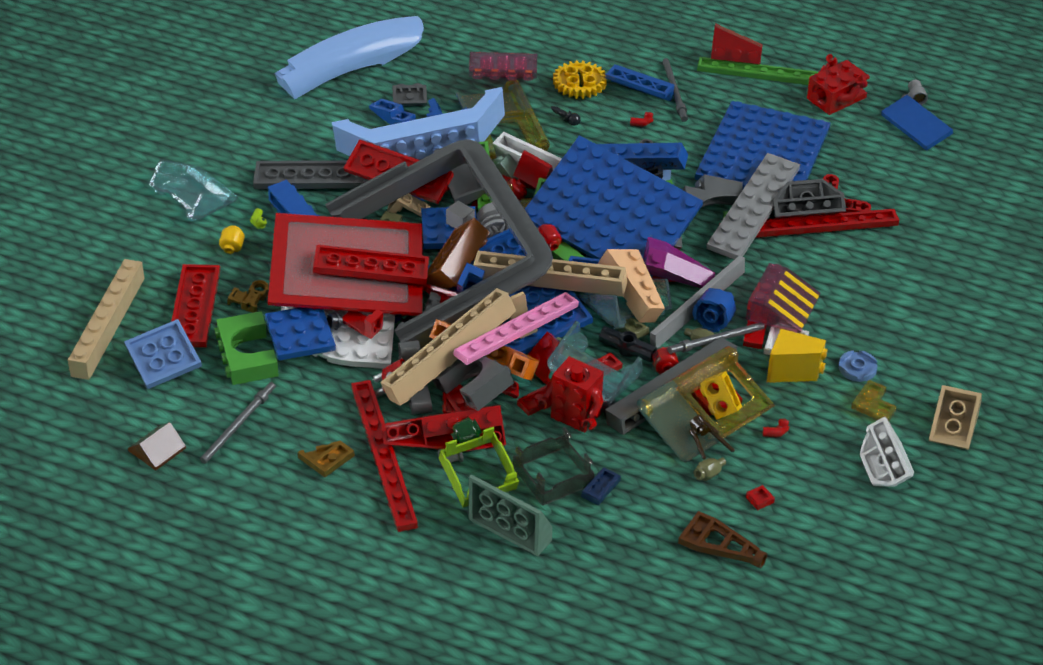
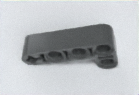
[398,340,432,415]

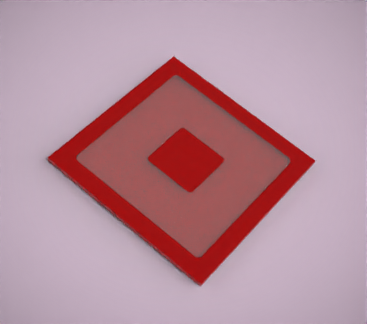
[268,213,422,316]

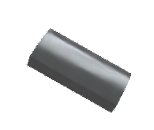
[434,139,485,205]

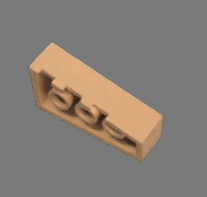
[598,249,665,323]

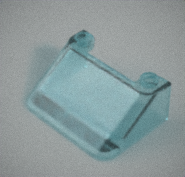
[149,159,238,221]
[579,279,672,328]
[547,321,643,402]

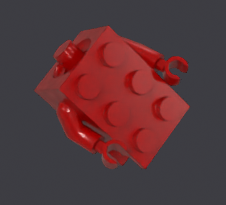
[807,54,870,115]
[537,356,604,433]

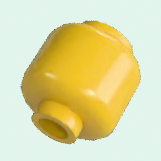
[219,225,245,254]

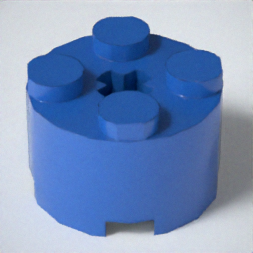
[692,288,736,332]

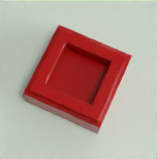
[746,485,775,511]

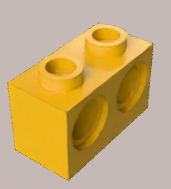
[700,371,742,420]

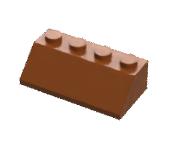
[427,218,490,289]

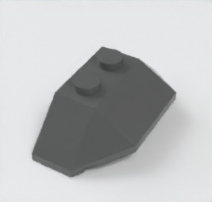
[773,179,846,218]

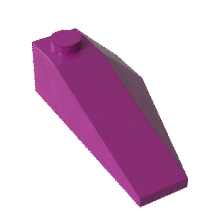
[643,237,715,288]

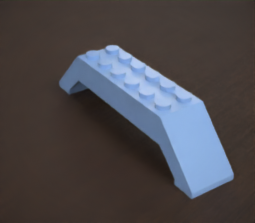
[332,87,505,160]

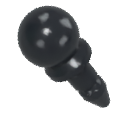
[551,106,581,126]

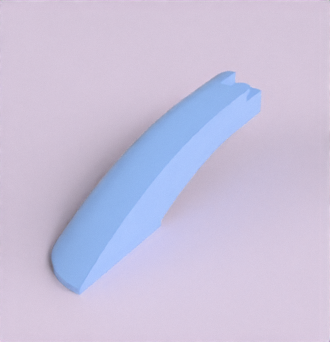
[275,16,424,99]

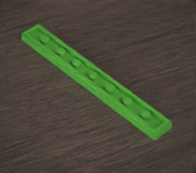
[697,57,818,85]

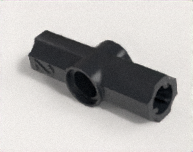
[599,326,657,362]

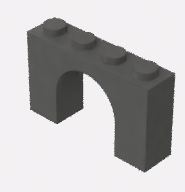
[432,355,514,411]

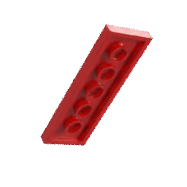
[343,139,454,204]
[313,245,429,285]
[171,264,221,347]

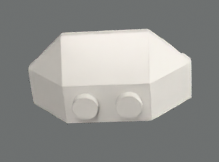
[860,417,914,487]

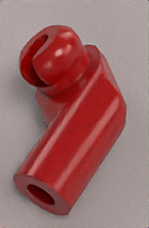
[630,112,654,127]
[762,419,790,438]

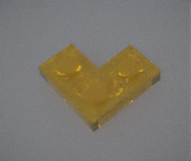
[851,380,897,421]

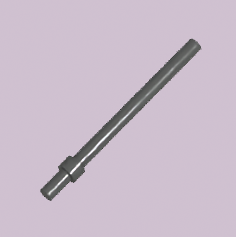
[662,58,688,122]
[667,322,765,354]
[200,382,276,464]

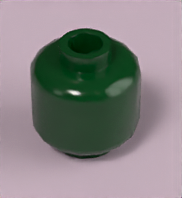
[451,417,482,444]

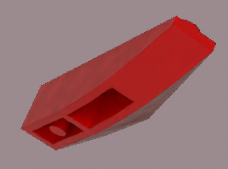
[381,405,506,451]

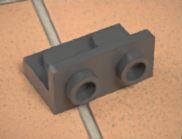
[392,83,427,107]

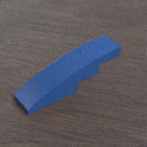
[369,99,416,125]

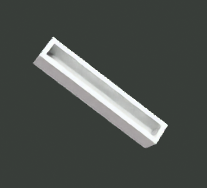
[493,132,562,170]

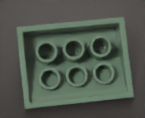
[469,475,553,556]

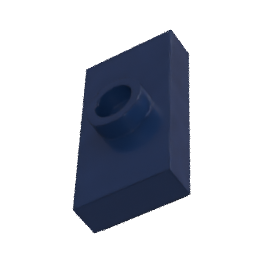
[581,467,621,506]

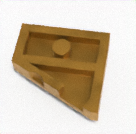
[298,440,355,477]

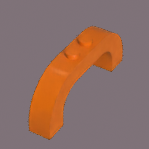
[429,319,539,380]

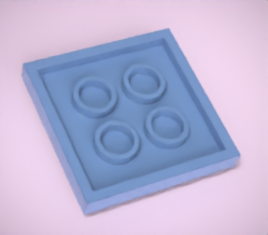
[124,319,202,389]

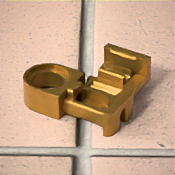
[227,280,269,313]

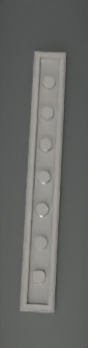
[650,256,745,349]

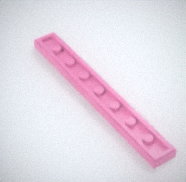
[453,292,579,365]

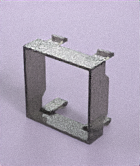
[513,427,594,506]

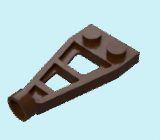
[678,511,768,569]

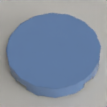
[838,350,878,382]

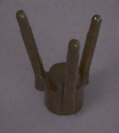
[689,415,735,459]

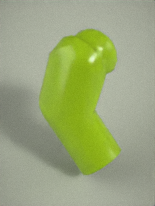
[250,208,267,229]

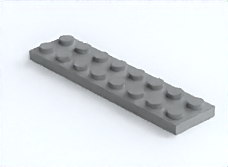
[707,153,800,259]

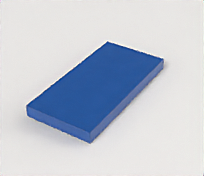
[881,95,953,151]

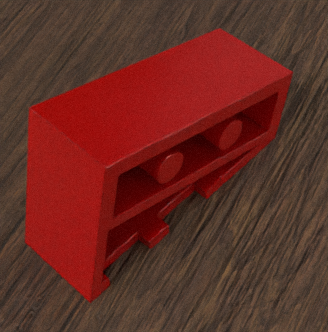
[711,23,763,64]

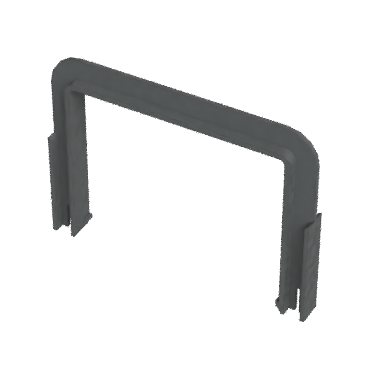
[325,140,553,350]

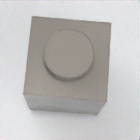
[446,201,475,228]

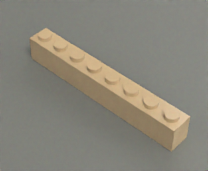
[473,251,627,297]
[68,259,145,380]
[380,288,516,406]

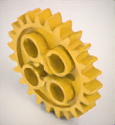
[553,60,607,99]

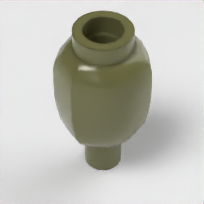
[684,328,714,348]
[694,457,726,481]

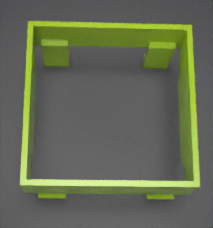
[439,427,519,508]

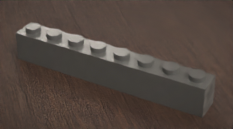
[605,337,738,435]

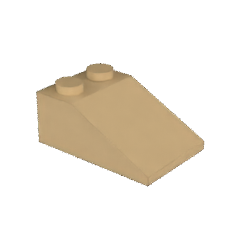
[929,385,982,450]

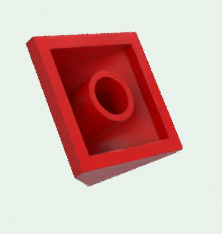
[513,150,553,188]

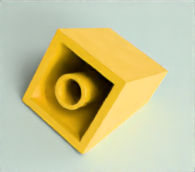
[766,329,828,383]

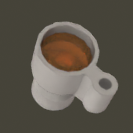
[901,80,928,105]

